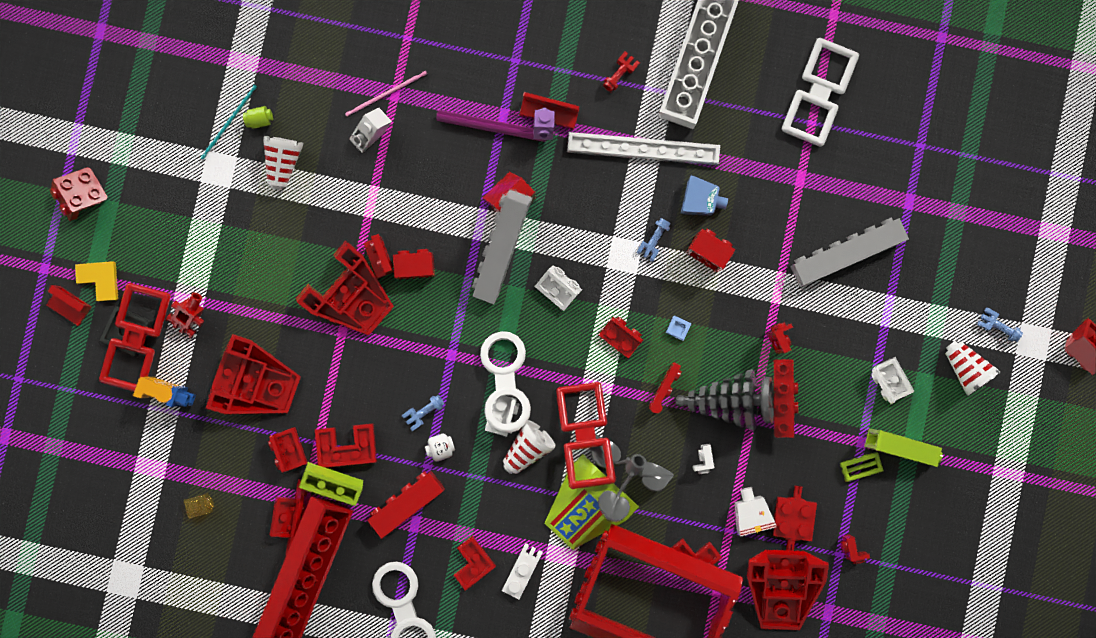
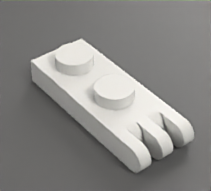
[502,543,542,599]

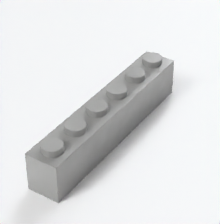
[472,189,532,304]
[790,217,909,287]

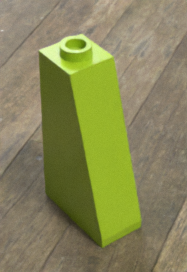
[864,428,943,467]

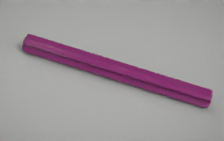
[436,110,547,142]

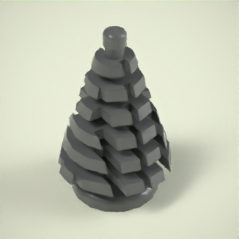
[675,369,774,431]

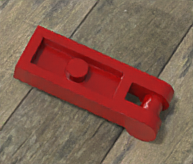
[649,362,682,413]

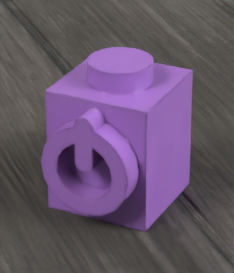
[533,108,554,140]

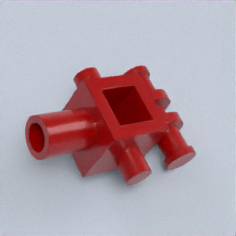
[166,293,204,339]

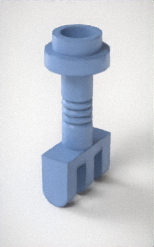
[636,218,670,262]
[977,308,1023,342]
[401,395,444,431]

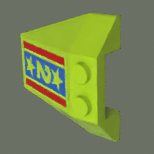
[545,454,639,550]

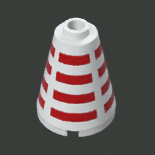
[264,136,303,190]
[945,341,1000,395]
[503,420,555,474]

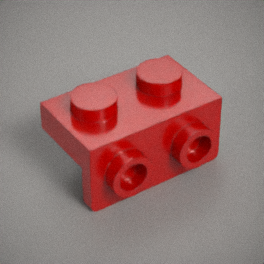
[268,427,308,473]

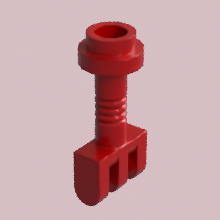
[603,51,640,92]

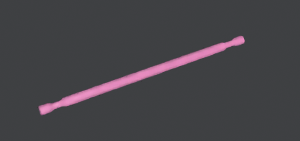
[345,71,427,116]

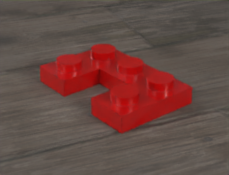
[315,423,377,467]

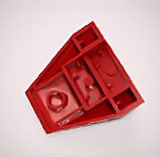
[206,334,301,414]
[747,550,829,630]

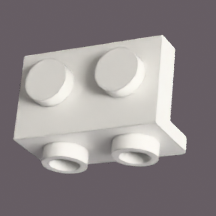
[871,357,914,404]

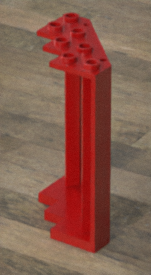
[569,524,743,638]

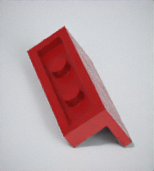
[519,92,579,130]

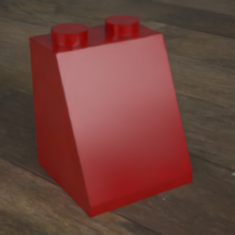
[482,172,536,213]

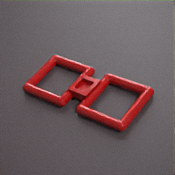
[99,283,171,392]
[556,382,616,489]

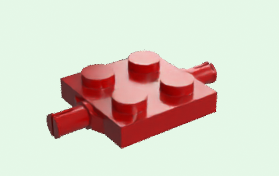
[772,485,817,551]

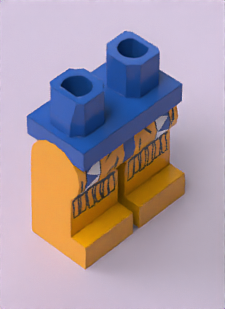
[133,377,196,407]

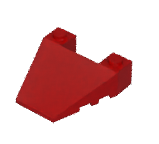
[296,240,394,335]

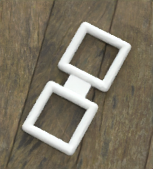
[782,38,859,146]

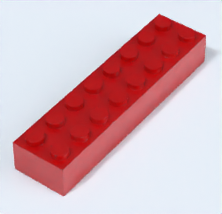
[253,496,353,638]

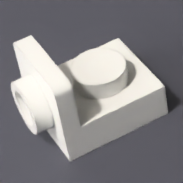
[693,444,714,474]

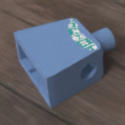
[681,176,728,216]

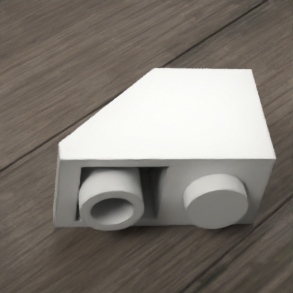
[350,108,392,153]

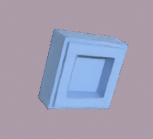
[666,316,691,341]

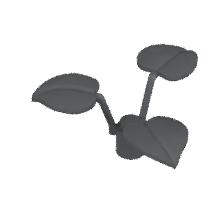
[590,434,674,522]

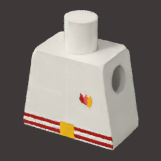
[734,487,776,536]

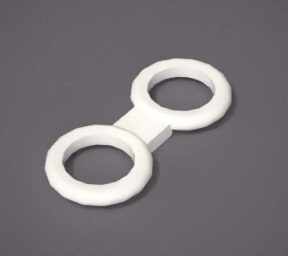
[480,331,531,433]
[372,562,436,638]

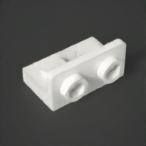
[534,266,582,311]
[485,396,519,437]

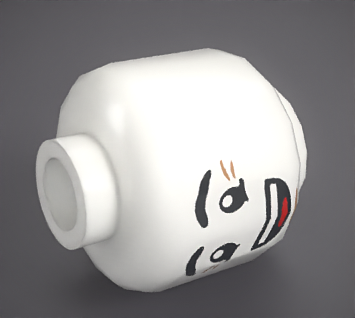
[425,434,455,462]

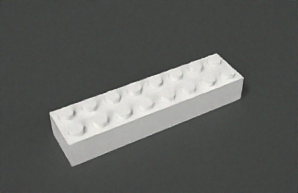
[658,0,739,129]

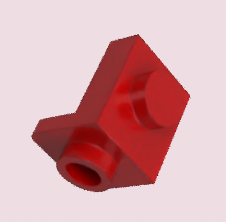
[840,534,870,564]

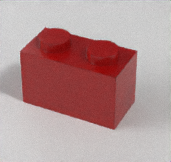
[393,249,435,279]

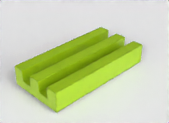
[840,452,884,482]

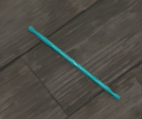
[200,85,257,160]

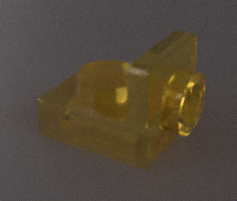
[184,493,214,519]

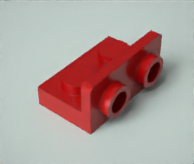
[364,234,394,278]
[598,317,643,359]
[766,322,793,354]

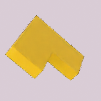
[75,262,118,301]

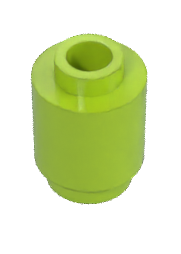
[243,106,273,129]

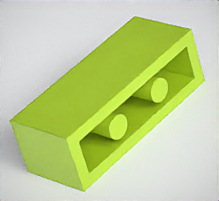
[299,462,363,506]

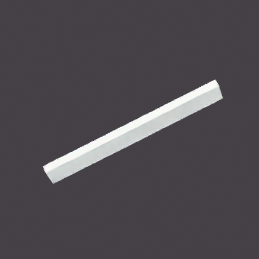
[567,132,720,165]

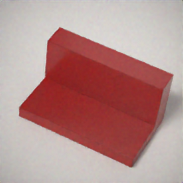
[47,285,92,326]

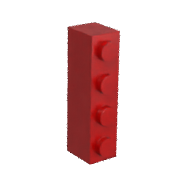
[367,471,445,539]

